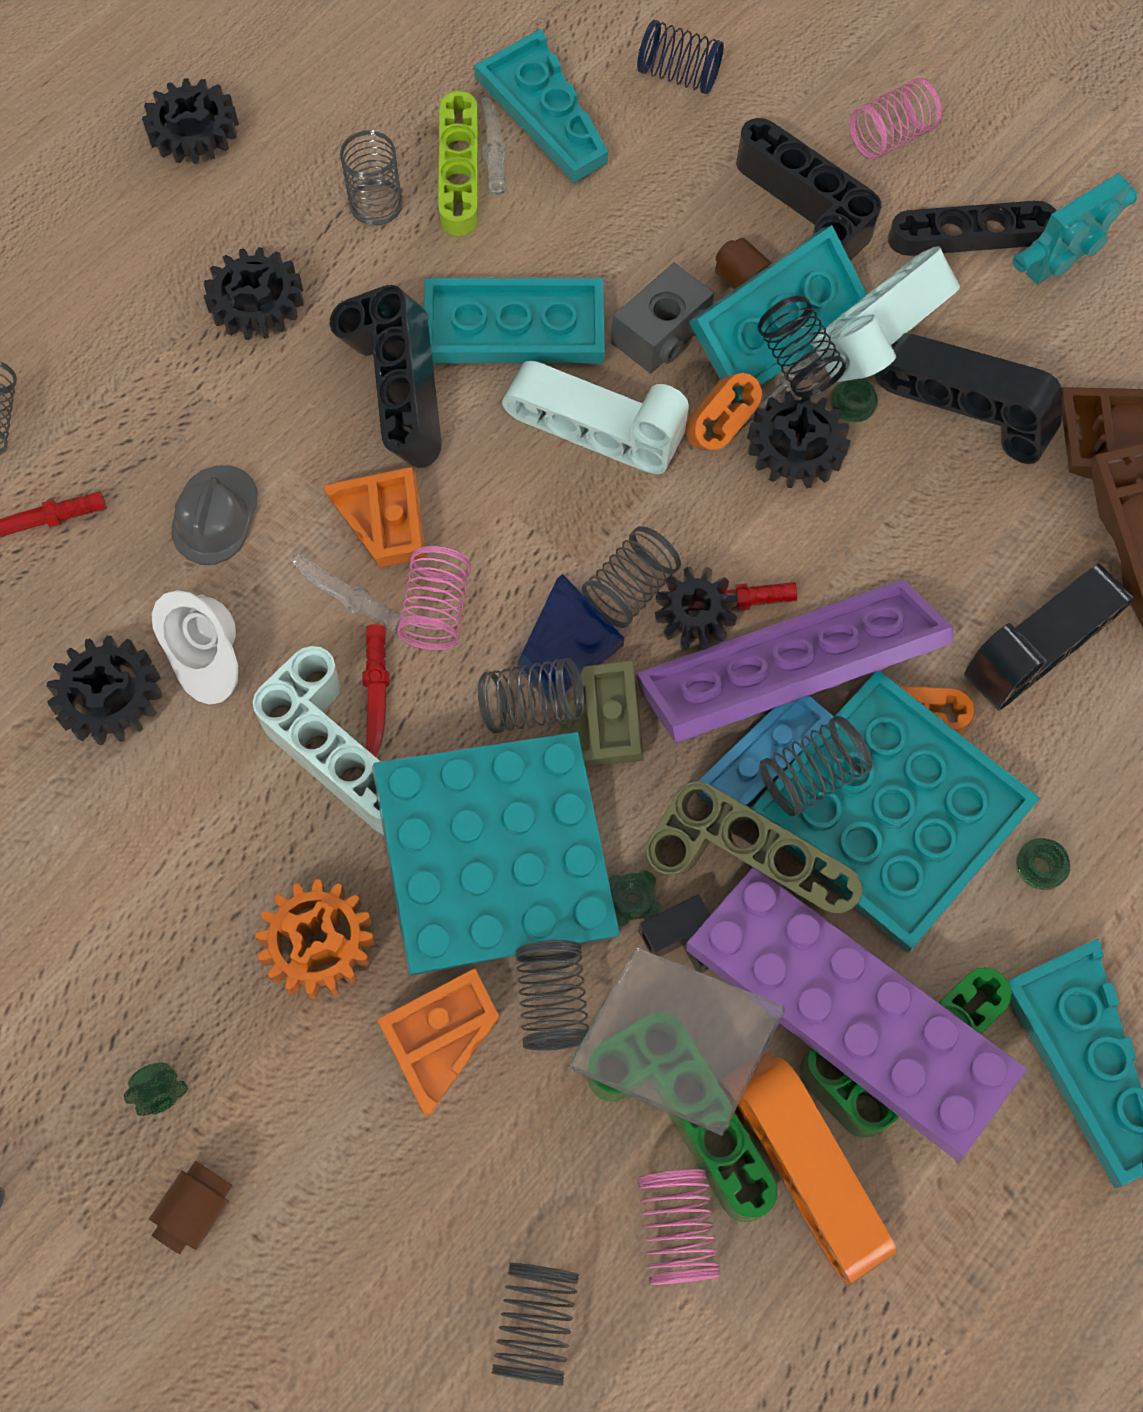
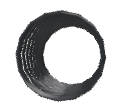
[758,296,846,397]

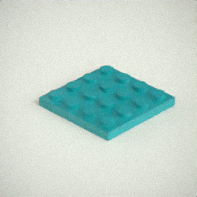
[748,671,1040,953]
[372,732,620,976]

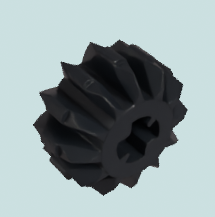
[655,566,738,650]

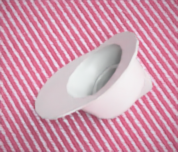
[151,590,238,705]

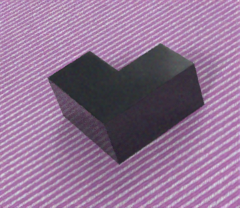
[638,894,710,975]

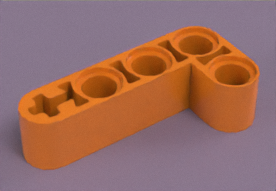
[718,1053,897,1286]

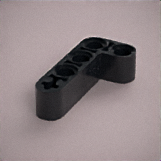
[736,118,882,261]
[329,285,442,468]
[874,333,1062,464]
[964,563,1135,711]

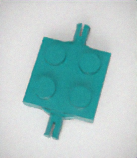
[1012,173,1138,285]

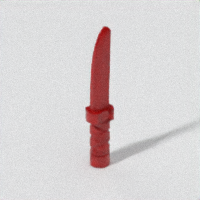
[0,491,107,537]
[689,582,797,611]
[362,624,390,757]

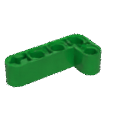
[800,967,1012,1138]
[588,1015,777,1222]

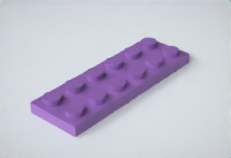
[636,579,954,743]
[686,867,1027,1163]

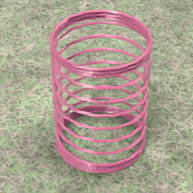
[850,78,942,159]
[397,546,471,650]
[637,1169,721,1285]

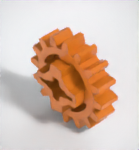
[255,879,375,999]

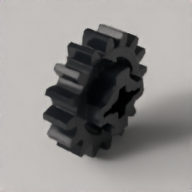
[142,78,239,164]
[204,247,304,340]
[747,391,851,488]
[46,635,162,745]

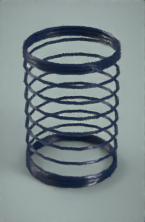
[637,19,724,94]

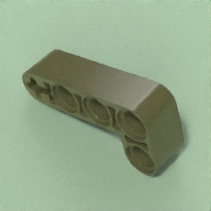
[646,781,863,913]

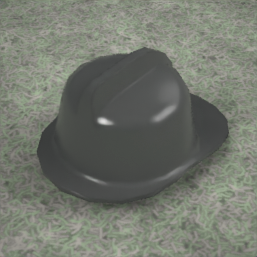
[172,466,258,565]

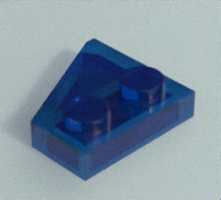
[518,574,624,704]

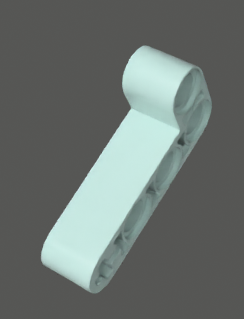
[812,246,960,382]
[502,361,689,474]
[253,646,384,835]

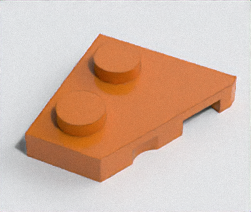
[324,467,426,568]
[377,968,500,1116]

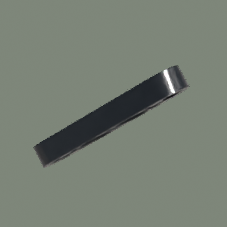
[888,201,1056,256]

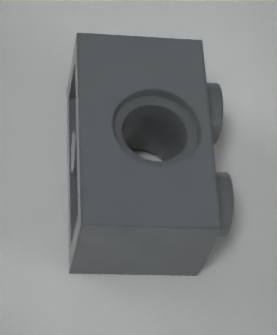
[611,262,714,374]

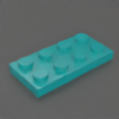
[689,225,867,401]
[424,278,605,363]

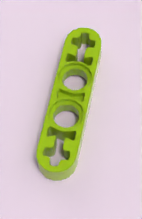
[438,91,478,236]

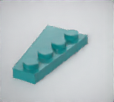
[474,29,608,183]
[1008,938,1143,1189]

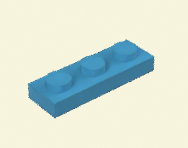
[696,695,834,809]

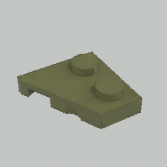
[558,660,644,768]

